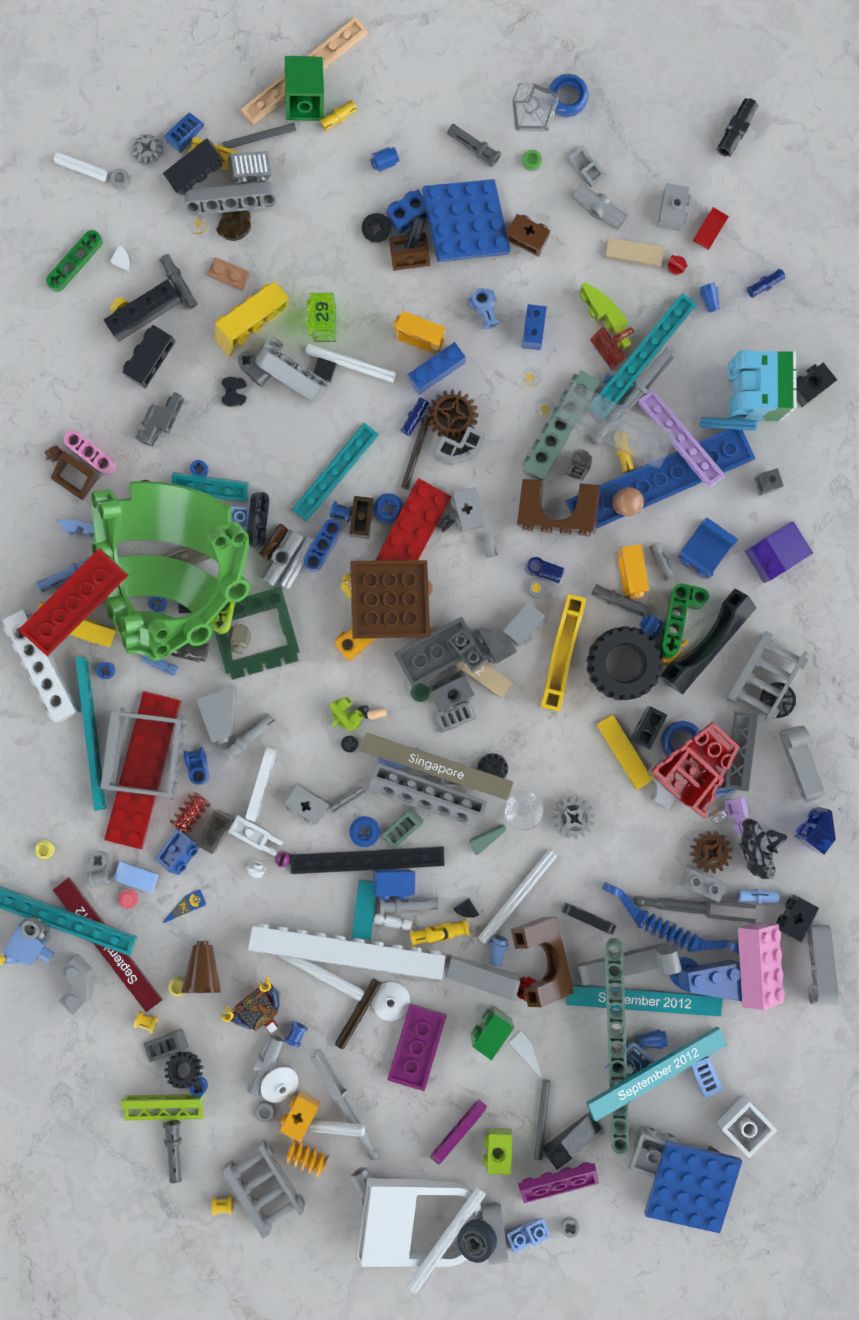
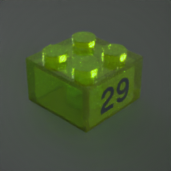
[307,293,336,342]

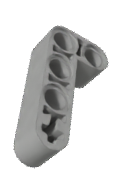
[255,337,328,403]
[779,726,825,803]
[807,925,839,1005]

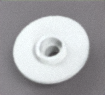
[372,981,410,1021]
[260,1066,298,1102]

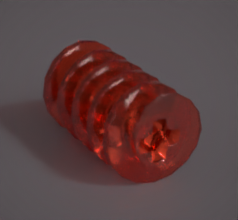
[169,792,211,835]

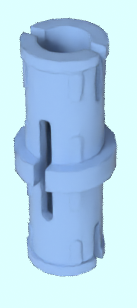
[737,889,779,904]

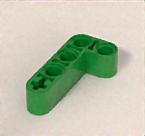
[659,583,709,659]

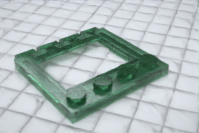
[214,587,301,680]

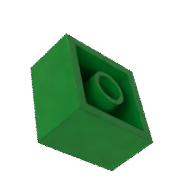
[470,1006,514,1061]

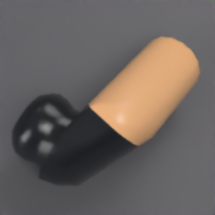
[358,705,387,720]

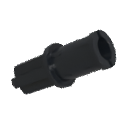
[404,215,426,249]

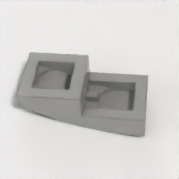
[567,145,606,187]

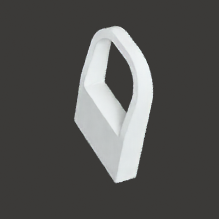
[357,1178,482,1267]

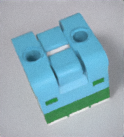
[728,350,797,421]

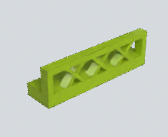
[121,1094,203,1121]

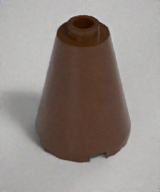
[181,941,221,993]

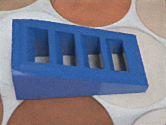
[164,112,204,154]

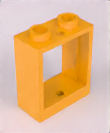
[393,310,446,355]
[617,544,649,599]

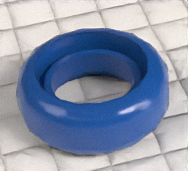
[547,73,589,117]
[661,720,700,757]

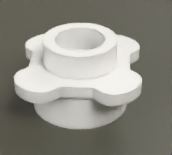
[246,861,267,878]

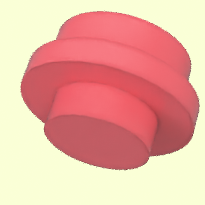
[118,889,138,909]

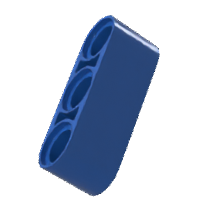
[304,519,342,572]

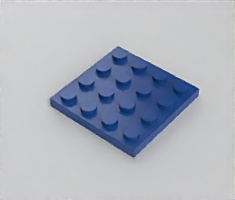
[422,179,511,262]
[644,1140,743,1234]

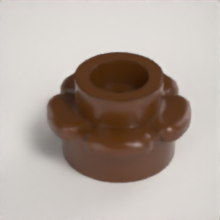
[44,445,63,462]

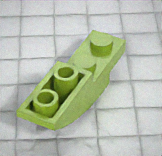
[579,282,631,352]

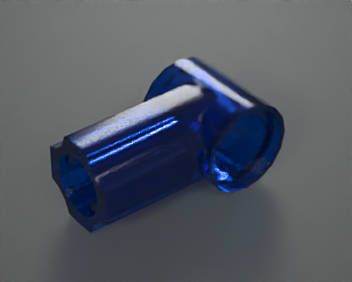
[525,557,564,584]

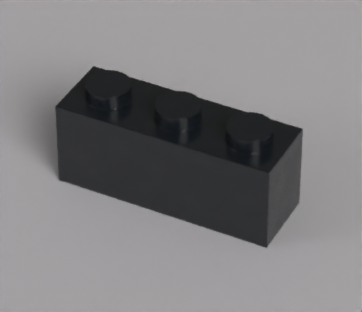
[163,138,225,195]
[122,325,176,389]

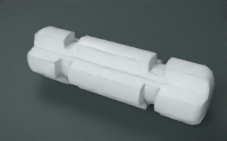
[374,913,412,931]

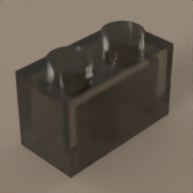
[195,809,235,854]

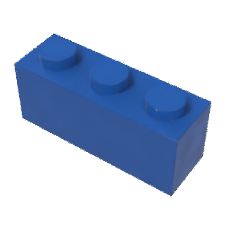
[408,342,466,395]

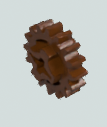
[689,831,733,873]

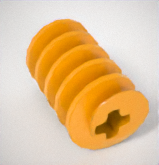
[286,1139,329,1178]

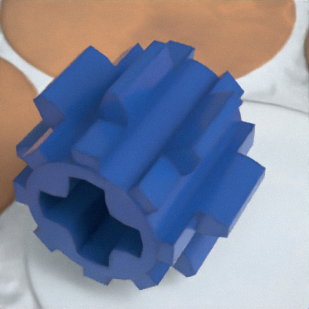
[639,614,664,639]

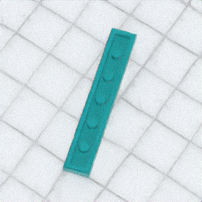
[291,422,379,522]

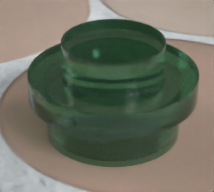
[410,683,430,702]

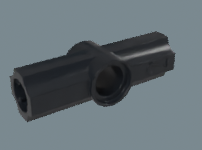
[717,98,759,157]

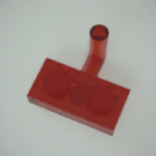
[590,327,634,370]

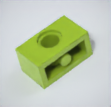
[483,1128,512,1175]

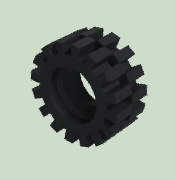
[164,1052,203,1089]

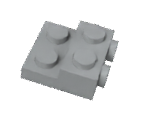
[628,1126,678,1178]

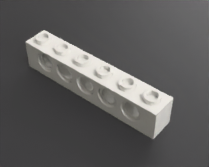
[2,610,81,723]

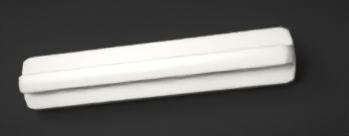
[53,152,108,181]
[281,536,315,589]
[309,1120,365,1137]

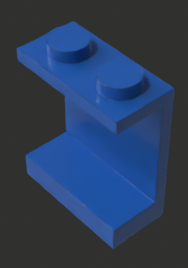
[677,517,738,579]

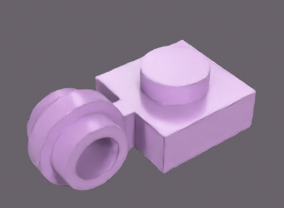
[724,797,749,834]

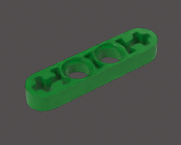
[46,230,103,292]

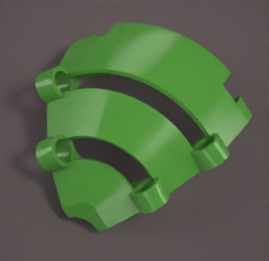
[91,481,250,661]

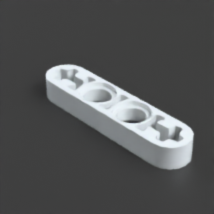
[246,747,277,822]

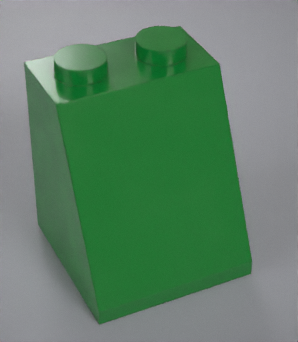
[285,56,324,121]

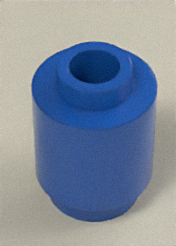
[370,147,399,172]

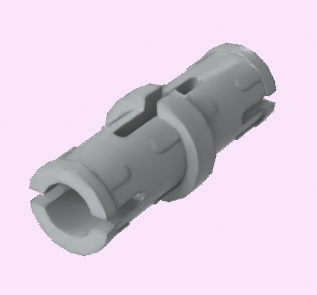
[649,542,676,581]

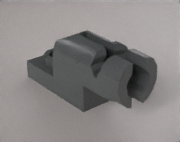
[135,392,184,447]

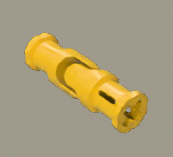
[409,918,470,947]

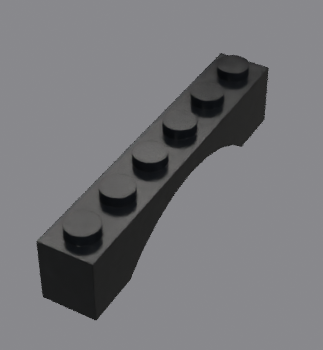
[661,588,757,695]

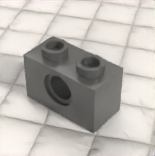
[428,670,475,712]

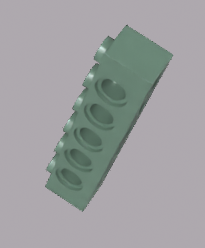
[522,370,600,482]

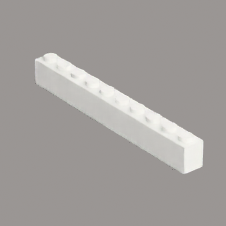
[248,923,446,981]

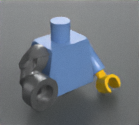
[0,917,55,966]

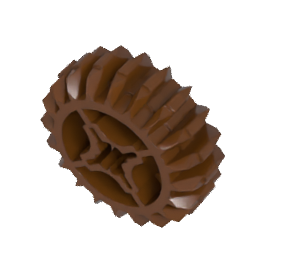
[427,389,479,441]

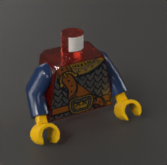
[220,977,280,1034]

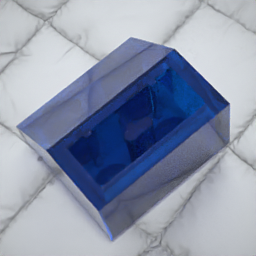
[794,806,836,855]

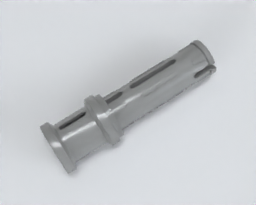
[222,713,276,762]
[380,897,438,915]

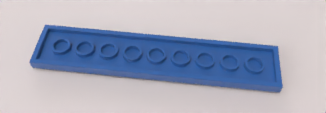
[565,429,756,529]

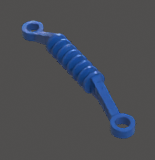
[602,882,739,954]

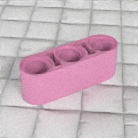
[64,431,115,475]

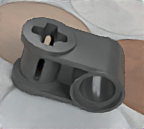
[238,351,272,388]

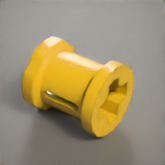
[133,1011,158,1034]
[211,1196,234,1216]

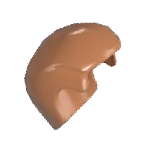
[612,487,644,516]

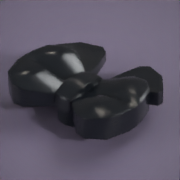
[221,377,247,407]

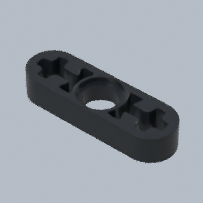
[247,492,269,547]
[562,902,617,935]

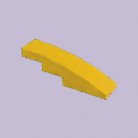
[37,601,116,648]

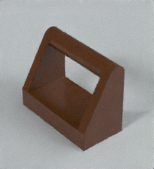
[389,232,430,271]
[51,451,100,500]

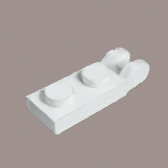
[228,815,284,856]

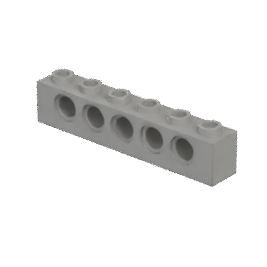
[368,763,487,828]

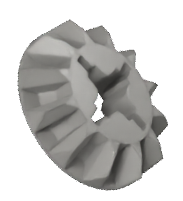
[132,134,163,164]

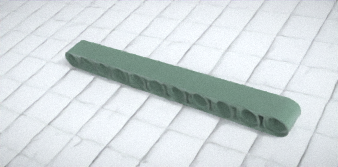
[605,938,629,1154]

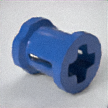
[330,501,353,523]
[284,1021,308,1047]

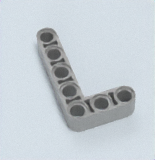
[578,943,682,985]

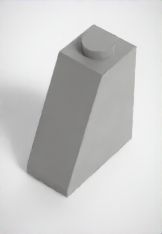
[196,686,237,745]

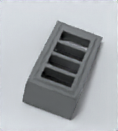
[143,1029,188,1062]

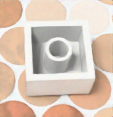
[717,1095,777,1158]

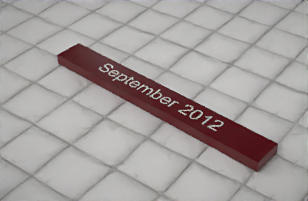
[53,877,163,1013]

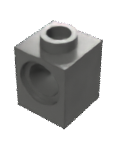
[754,468,784,496]

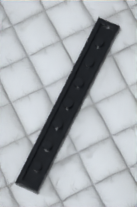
[290,846,445,874]

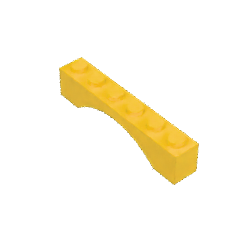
[539,594,587,712]

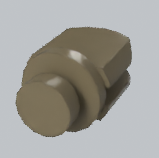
[230,624,250,654]

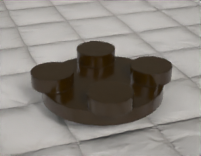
[216,211,251,241]

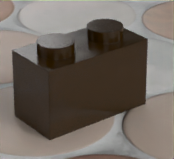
[349,496,374,539]

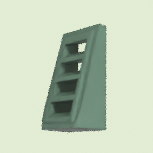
[381,807,423,849]
[469,824,507,855]

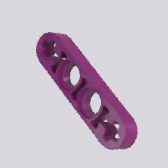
[430,1099,487,1165]

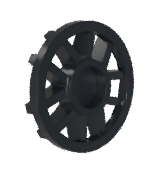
[759,682,796,718]

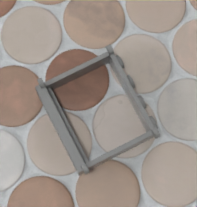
[100,708,186,800]

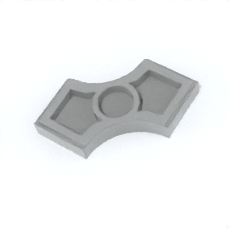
[647,756,676,810]

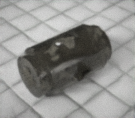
[171,643,210,663]

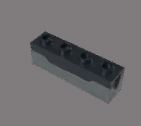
[103,279,182,342]

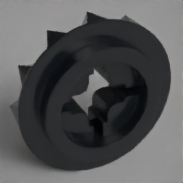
[361,213,392,244]
[477,753,508,778]

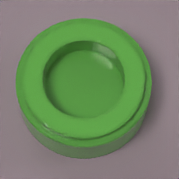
[522,150,542,171]

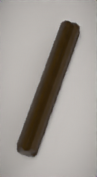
[335,978,381,1049]

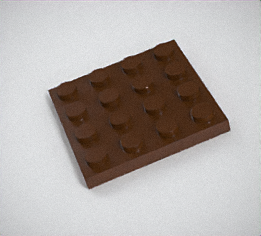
[350,560,430,639]

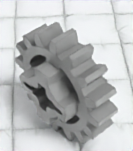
[552,797,595,839]

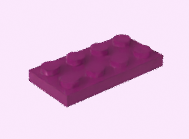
[387,1003,447,1092]
[518,1162,599,1204]

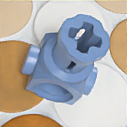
[467,288,500,330]

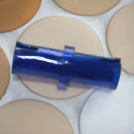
[747,269,785,298]
[400,397,429,436]

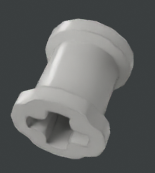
[87,867,112,889]

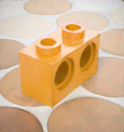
[334,624,377,662]

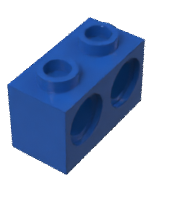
[386,189,428,235]

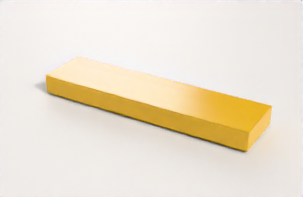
[596,714,653,790]

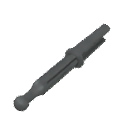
[634,896,756,923]

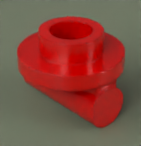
[667,255,688,275]

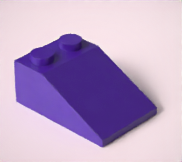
[744,521,813,583]

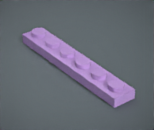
[638,390,725,488]

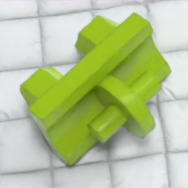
[329,696,364,732]

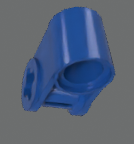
[183,747,210,785]

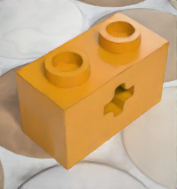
[279,1091,320,1143]

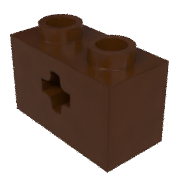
[506,214,551,257]

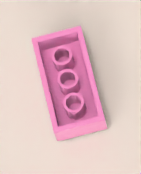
[738,922,785,1010]

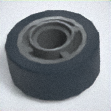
[457,1219,497,1263]

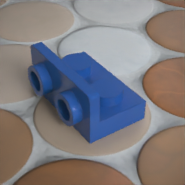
[155,828,201,875]

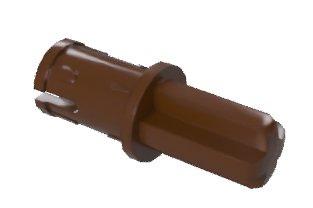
[259,524,288,560]

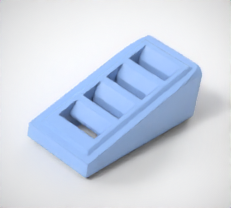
[691,1057,723,1098]

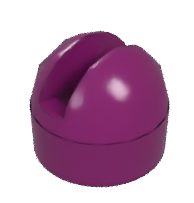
[275,851,290,867]

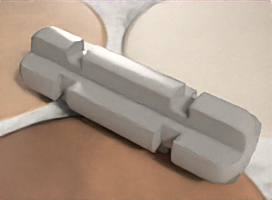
[330,787,366,814]

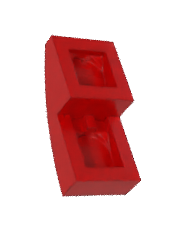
[693,207,729,250]

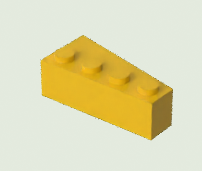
[215,281,289,357]

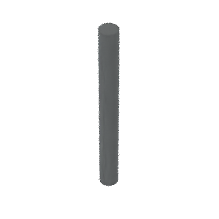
[222,123,296,149]
[534,1079,550,1160]

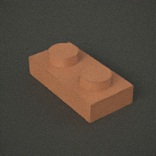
[207,257,250,291]

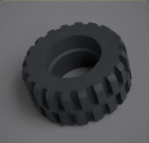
[586,626,663,700]

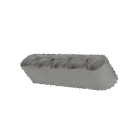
[184,181,277,216]

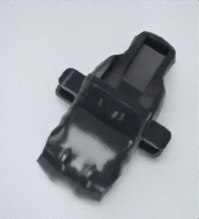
[739,818,788,879]

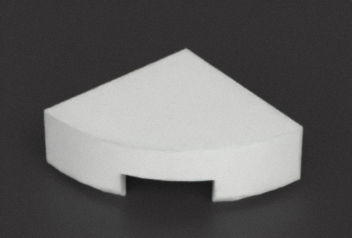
[110,246,130,272]

